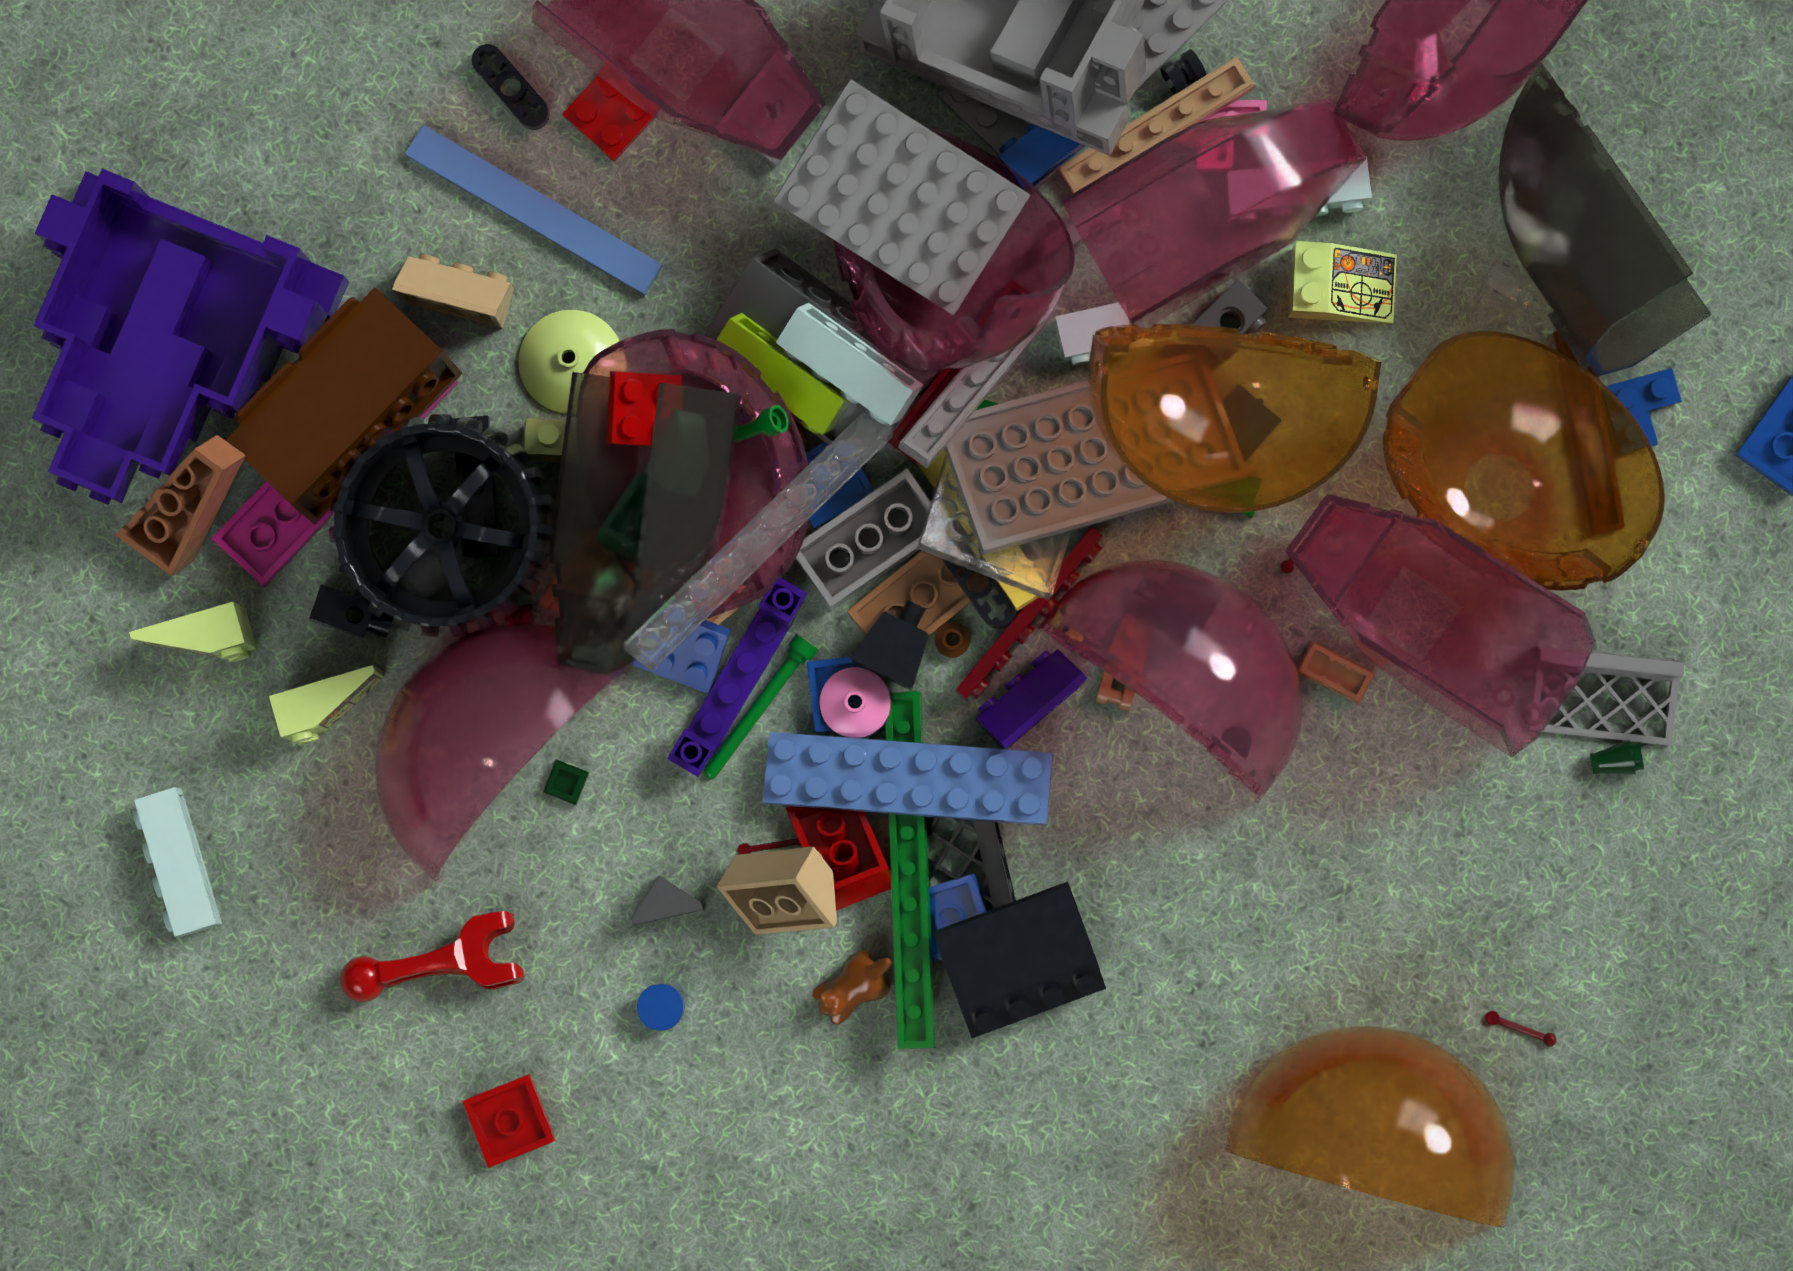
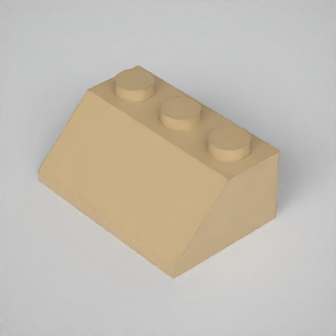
[392,254,514,329]
[716,846,837,935]

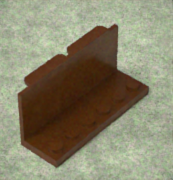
[225,287,463,525]

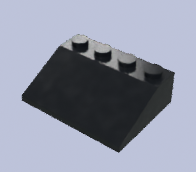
[932,881,1106,1038]

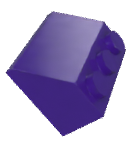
[976,649,1087,749]

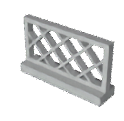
[1529,644,1684,746]

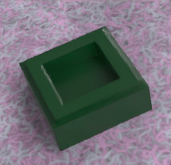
[543,759,589,805]

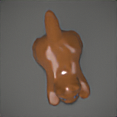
[812,951,891,1025]

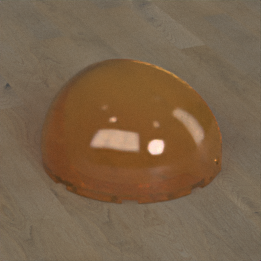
[1088,324,1381,513]
[1383,331,1665,591]
[1224,1025,1515,1228]

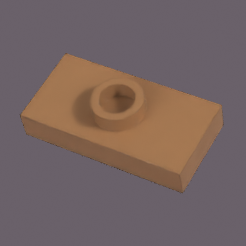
[1295,640,1375,705]

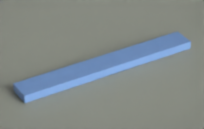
[405,125,663,296]

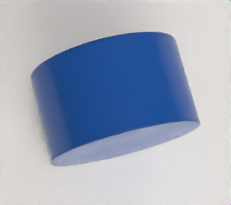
[637,984,685,1031]

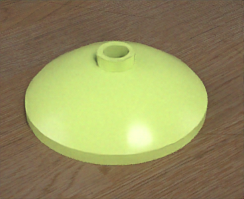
[518,310,624,414]

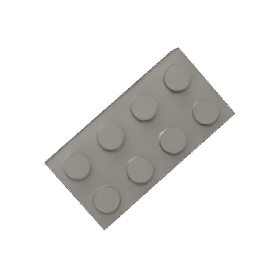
[790,469,948,611]

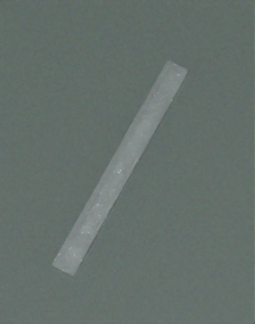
[624,409,893,671]

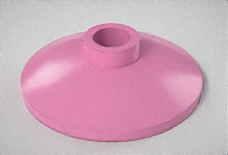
[820,667,891,738]

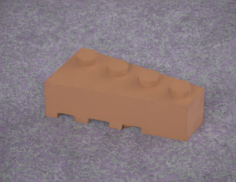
[116,435,246,576]

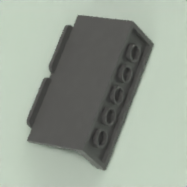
[701,248,942,463]

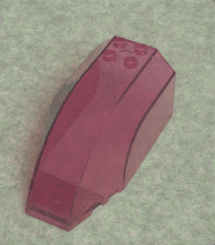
[532,0,826,161]
[1333,0,1590,141]
[1061,98,1366,332]
[1285,494,1596,758]

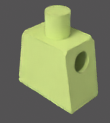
[522,418,589,464]

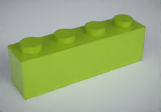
[709,313,850,435]

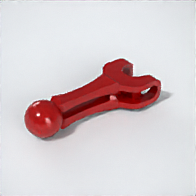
[340,911,525,1002]

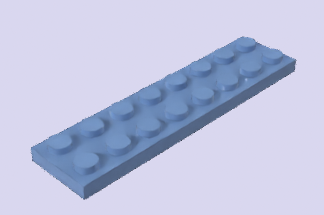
[762,732,1053,826]

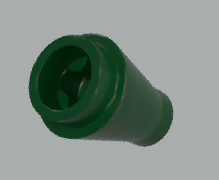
[1590,740,1644,775]

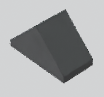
[631,875,704,925]

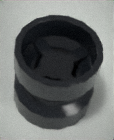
[1160,49,1207,95]

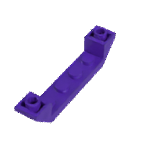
[667,576,807,777]

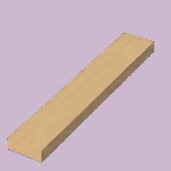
[1058,56,1256,199]

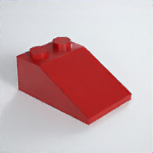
[786,806,892,911]

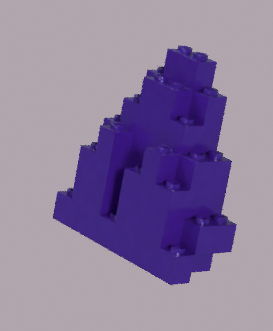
[32,168,349,505]

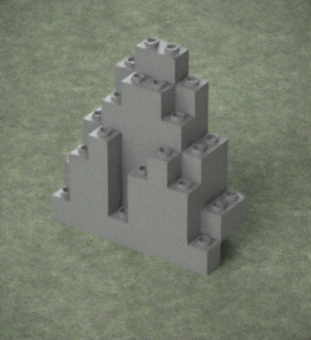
[856,0,1146,156]

